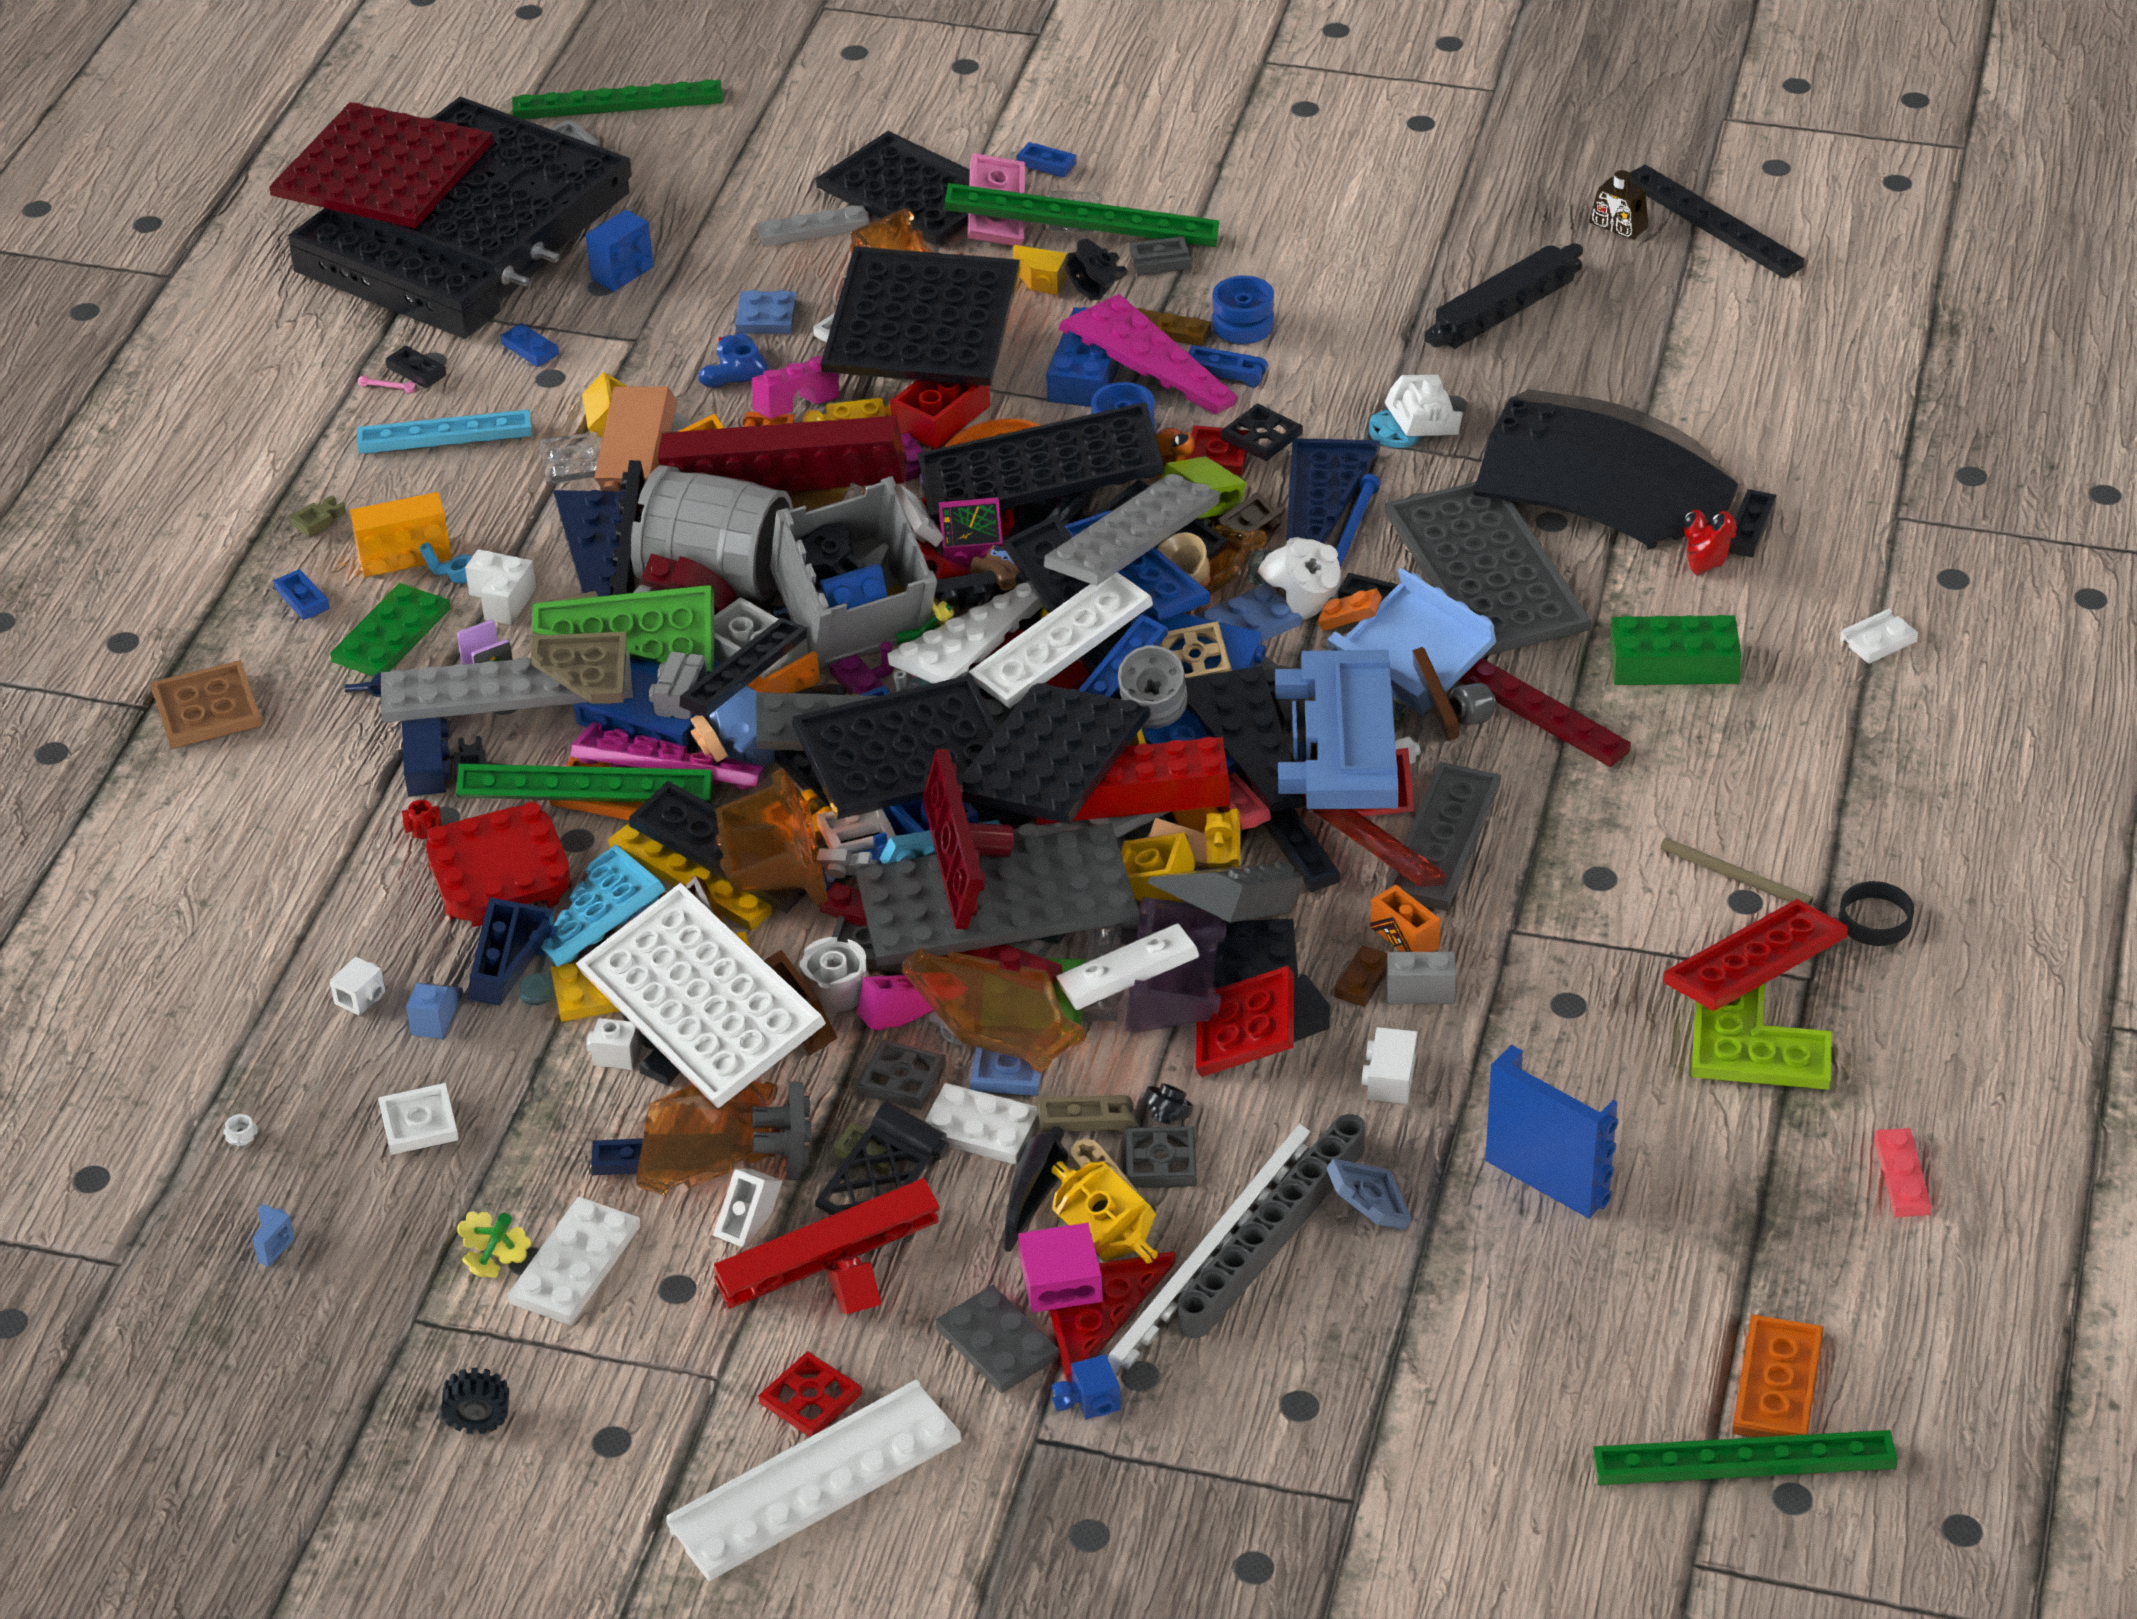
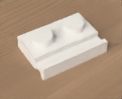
[1840,609,1918,664]

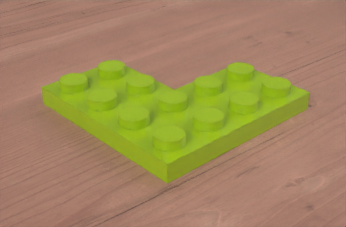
[1691,983,1832,1090]

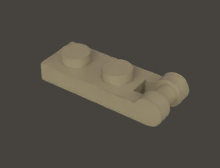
[1037,1095,1137,1134]

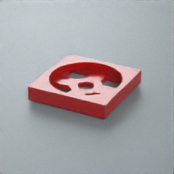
[758,1351,862,1437]

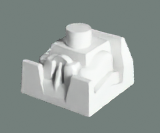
[1385,374,1463,436]

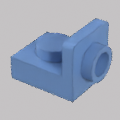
[252,1204,295,1267]

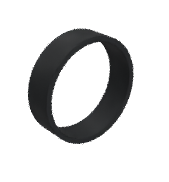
[1839,881,1914,946]

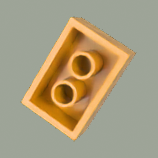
[350,492,452,577]

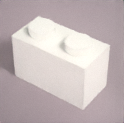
[1362,1027,1417,1104]

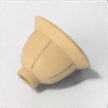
[1157,533,1211,587]

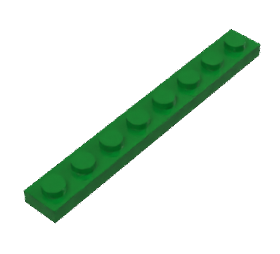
[512,79,723,119]
[456,764,713,804]
[1593,1430,1898,1485]

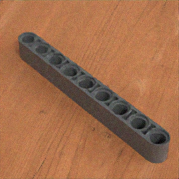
[1178,1114,1365,1338]

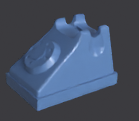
[708,686,776,769]

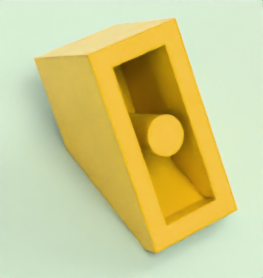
[1013,245,1068,295]

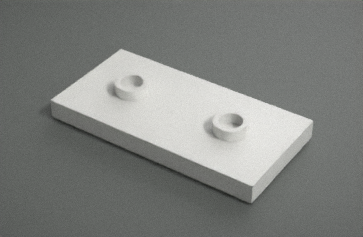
[1056,923,1199,1010]

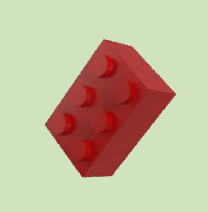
[890,380,990,449]

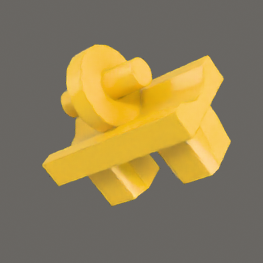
[1204,808,1240,868]

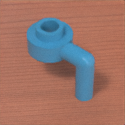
[419,543,472,584]

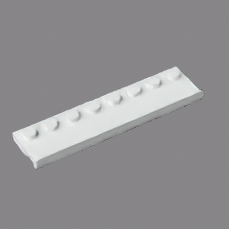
[666,1380,961,1581]

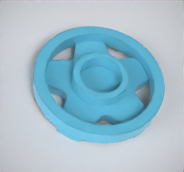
[1369,409,1422,448]

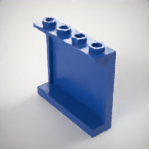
[574,657,722,753]
[1485,1044,1619,1219]

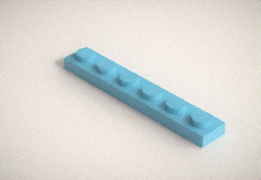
[357,409,532,454]

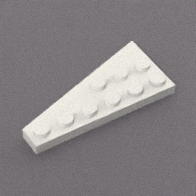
[887,583,1043,683]

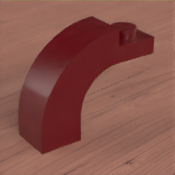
[641,553,738,615]

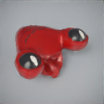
[1683,509,1738,576]

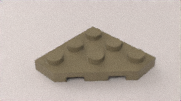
[531,632,627,704]

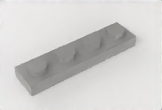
[757,205,870,247]

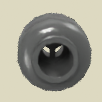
[1449,683,1496,725]

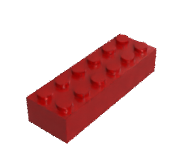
[1036,737,1231,825]

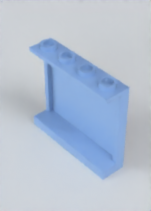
[1327,568,1496,715]

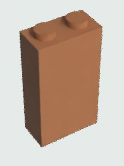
[594,386,678,492]

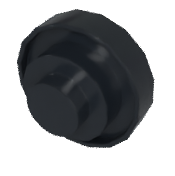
[1143,1083,1194,1124]

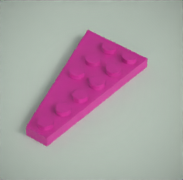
[1059,294,1238,415]
[570,722,764,789]

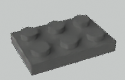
[936,1285,1059,1394]

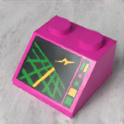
[939,498,1003,569]

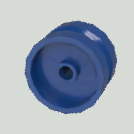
[1212,275,1274,344]
[1091,382,1155,433]

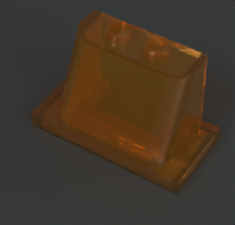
[715,768,828,905]

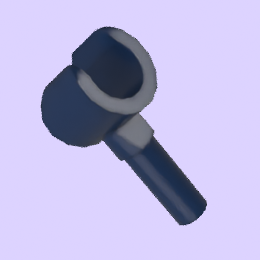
[344,672,381,697]

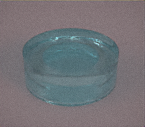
[519,974,554,1005]

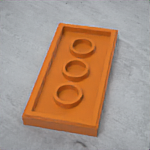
[1732,1314,1824,1437]

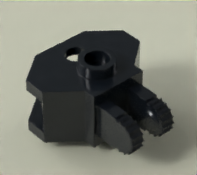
[1064,238,1128,301]
[802,523,867,583]

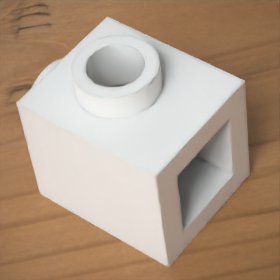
[330,956,385,1016]
[586,1018,641,1070]

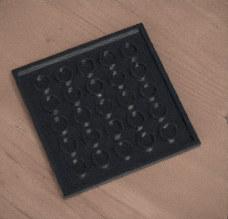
[820,246,1021,386]

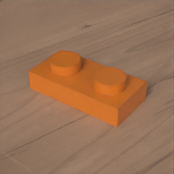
[1318,588,1382,631]

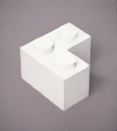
[465,549,536,625]

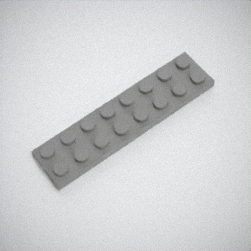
[1044,474,1220,586]
[381,651,633,723]

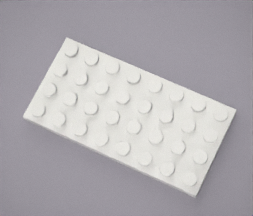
[576,883,826,1108]

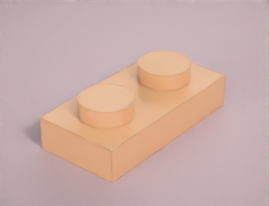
[690,715,728,762]

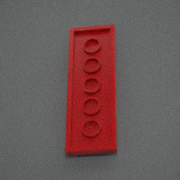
[1663,899,1848,1011]

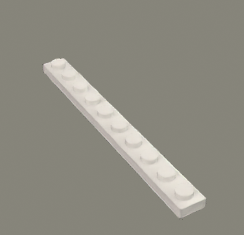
[1108,1123,1311,1376]

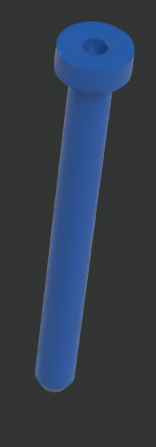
[1336,474,1381,567]

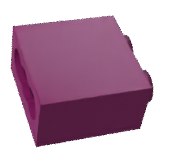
[1018,1222,1102,1313]

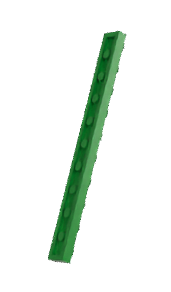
[944,183,1220,247]

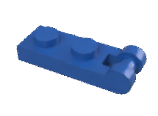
[1188,345,1268,388]

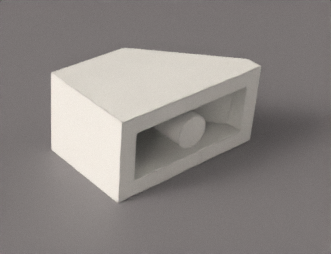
[713,1169,782,1247]

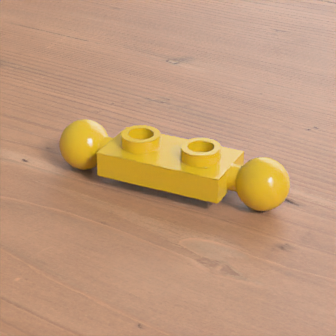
[802,397,891,422]

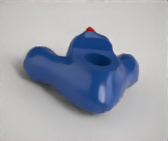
[699,333,769,388]

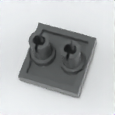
[752,1082,811,1180]

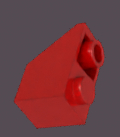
[825,1256,882,1314]

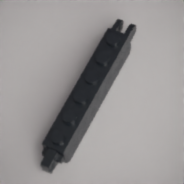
[1424,243,1583,349]

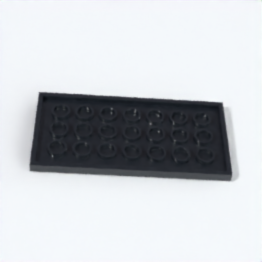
[917,402,1165,524]

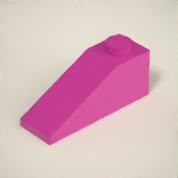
[856,974,967,1030]

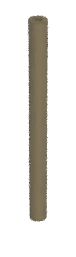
[1661,837,1813,906]

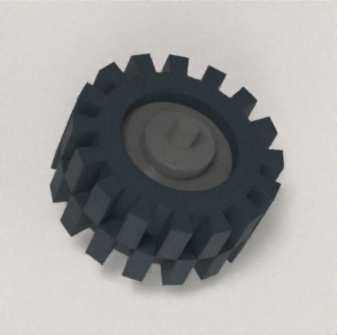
[441,1368,509,1434]

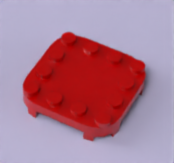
[426,802,572,927]

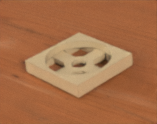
[1159,621,1232,678]

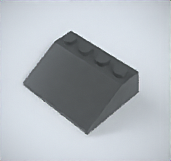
[1148,861,1304,922]

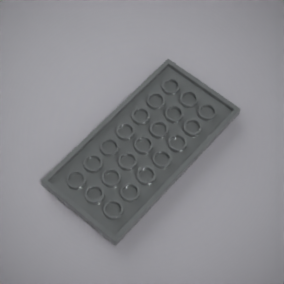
[1385,482,1591,657]
[855,823,1139,967]

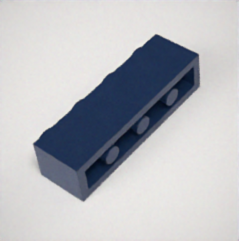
[402,716,451,797]

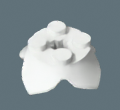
[1257,537,1343,621]

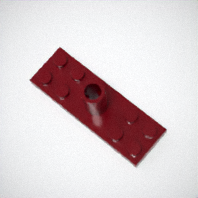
[922,749,1014,930]

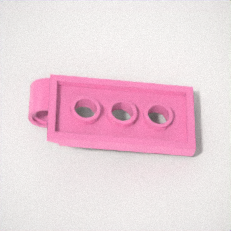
[968,153,1025,246]

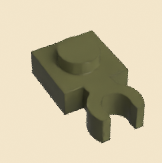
[290,495,346,538]
[833,1122,898,1175]

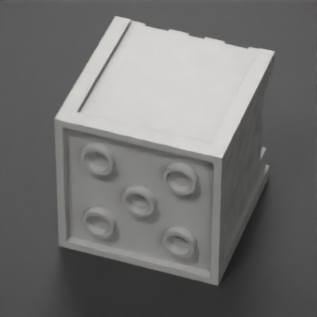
[770,476,937,670]

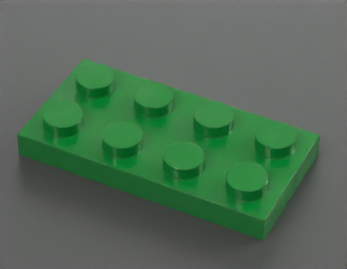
[330,583,451,677]

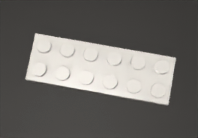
[969,572,1153,709]

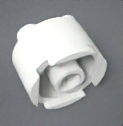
[800,937,868,1017]

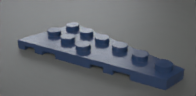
[1286,438,1380,544]
[553,490,625,597]

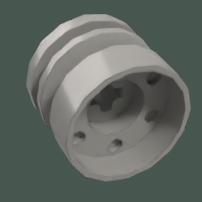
[1118,645,1188,729]

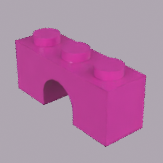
[752,356,839,418]

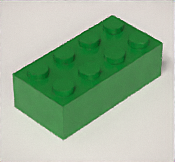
[1609,615,1742,685]

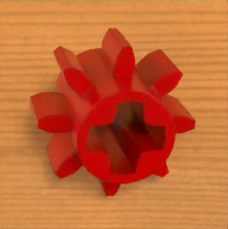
[402,800,442,839]

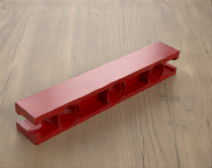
[714,1178,939,1309]

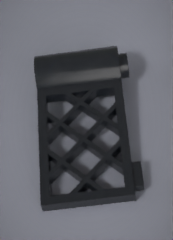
[815,1101,950,1215]

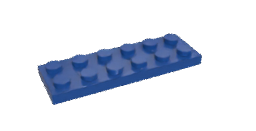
[1065,510,1210,621]

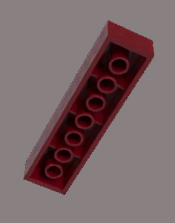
[658,415,907,492]

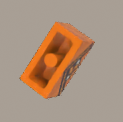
[1370,884,1441,952]

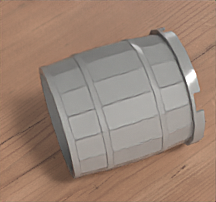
[631,465,793,601]

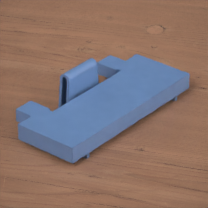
[1275,650,1399,809]

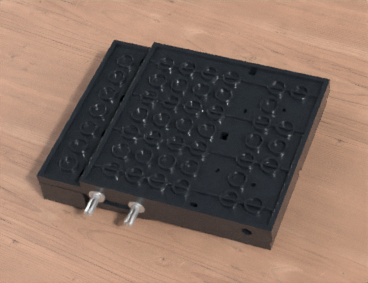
[288,96,632,339]

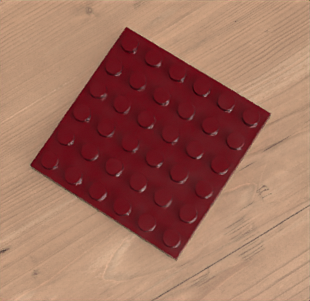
[269,102,493,228]

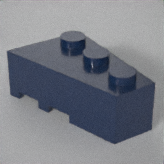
[467,897,554,1006]

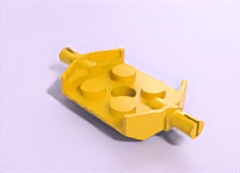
[1052,1161,1158,1263]

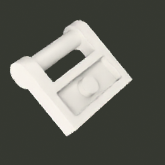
[817,809,895,854]

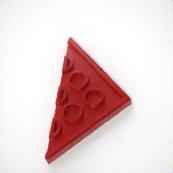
[1048,1251,1176,1383]

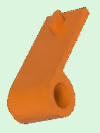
[747,651,820,693]

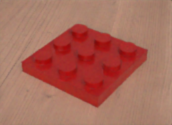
[1195,966,1294,1077]

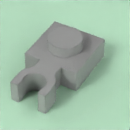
[816,848,879,878]

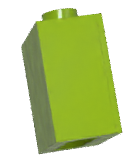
[1161,456,1247,519]

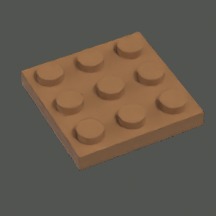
[150,660,262,749]

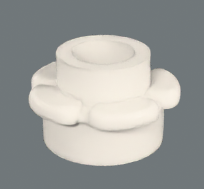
[223,1114,258,1146]

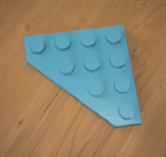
[541,845,666,967]

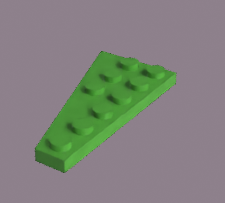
[532,585,714,675]

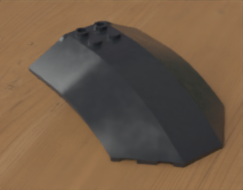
[1474,389,1738,550]

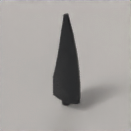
[1005,1127,1069,1252]

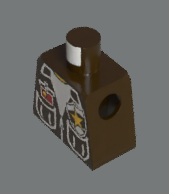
[1589,170,1648,240]

